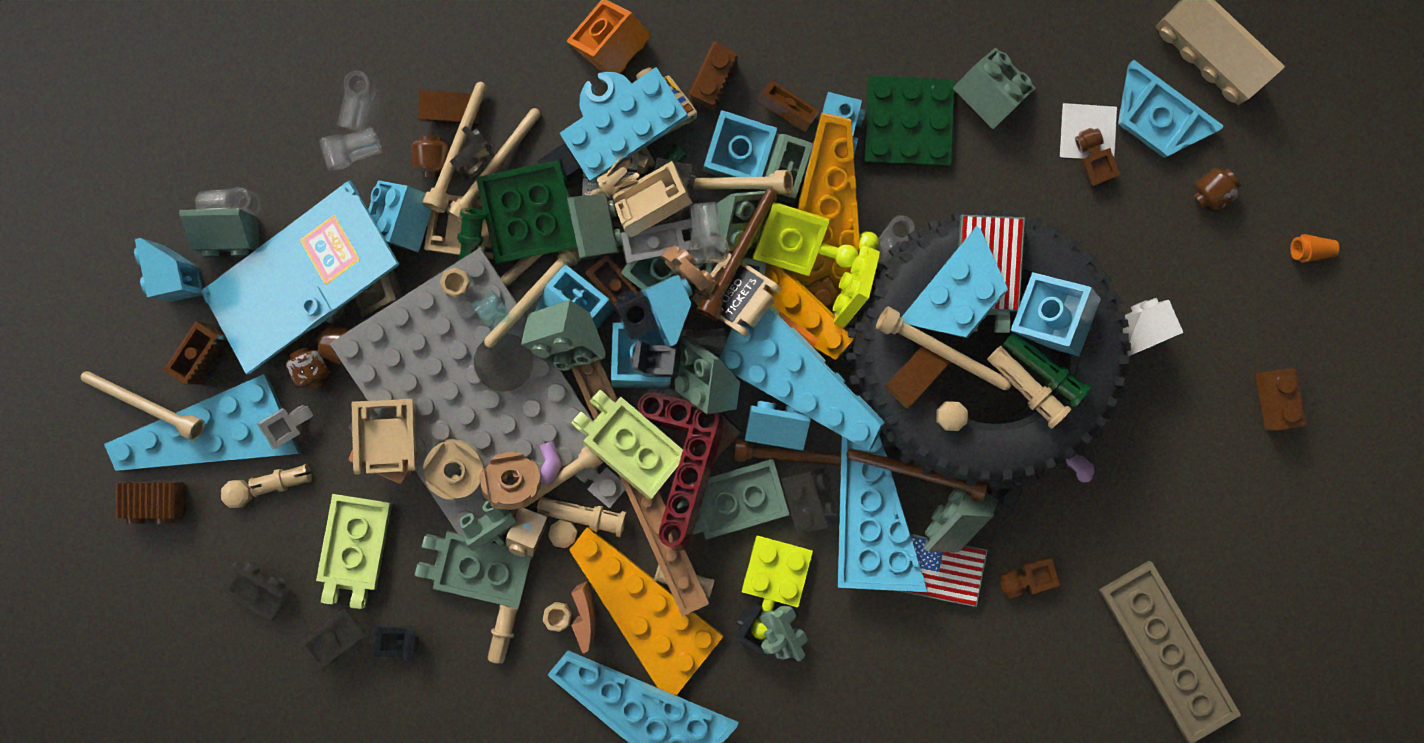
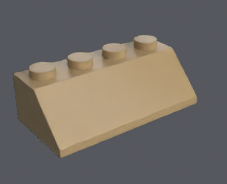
[1155,0,1285,105]

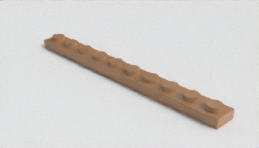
[571,360,709,616]

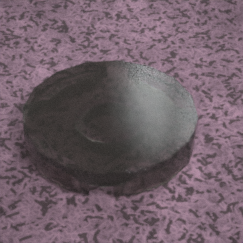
[473,333,533,392]

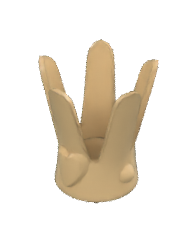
[597,156,640,197]

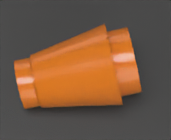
[1290,234,1339,263]

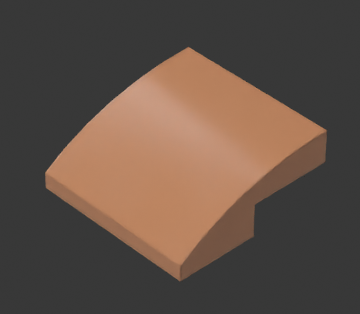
[571,581,596,653]

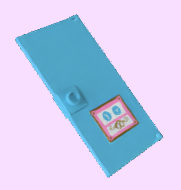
[201,180,400,374]

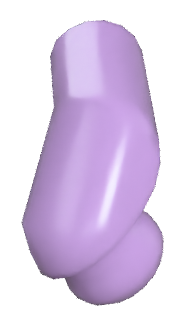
[539,441,561,485]
[1056,454,1095,482]

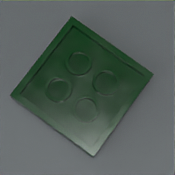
[863,76,955,167]
[476,159,577,263]

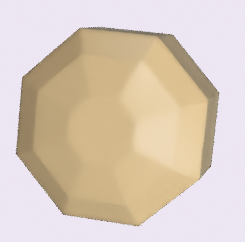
[440,267,471,297]
[936,402,968,431]
[221,480,252,508]
[548,519,578,548]
[543,602,572,632]

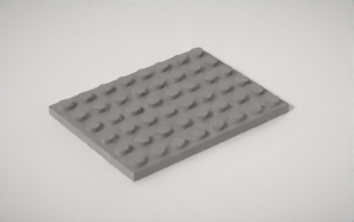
[329,248,594,535]

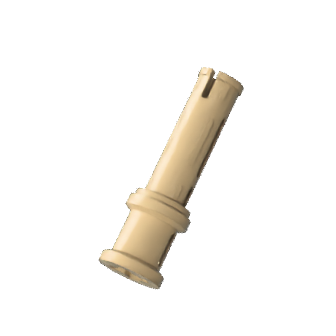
[987,346,1072,429]
[537,496,627,538]

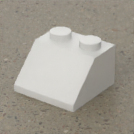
[1123,298,1183,356]

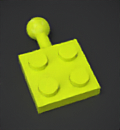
[753,202,858,276]
[833,231,880,328]
[741,535,813,640]

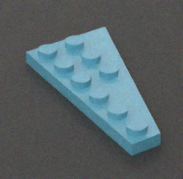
[719,305,885,451]
[104,374,301,471]
[838,434,928,592]
[548,651,739,743]

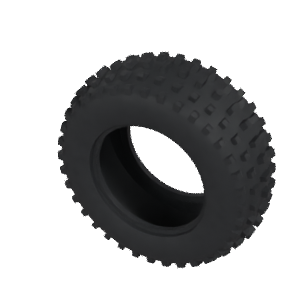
[846,210,1131,491]

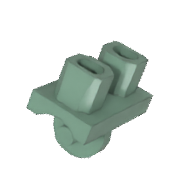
[459,501,517,551]
[759,606,808,661]

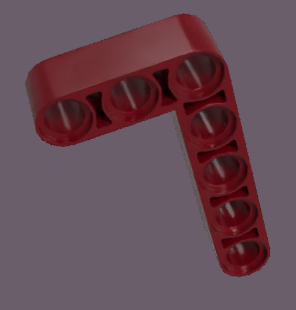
[638,392,724,551]

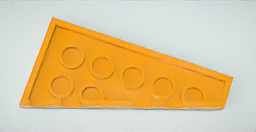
[788,112,860,294]
[569,526,723,696]

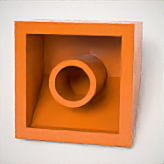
[566,0,651,74]

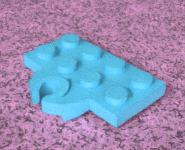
[560,67,689,183]

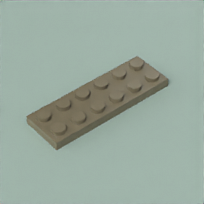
[1099,561,1241,743]

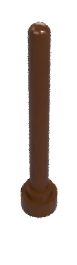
[696,188,777,321]
[733,438,841,466]
[846,448,988,502]

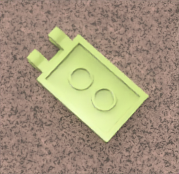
[570,390,683,500]
[316,494,392,609]

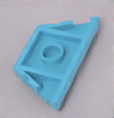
[1118,60,1223,158]
[902,226,1008,338]

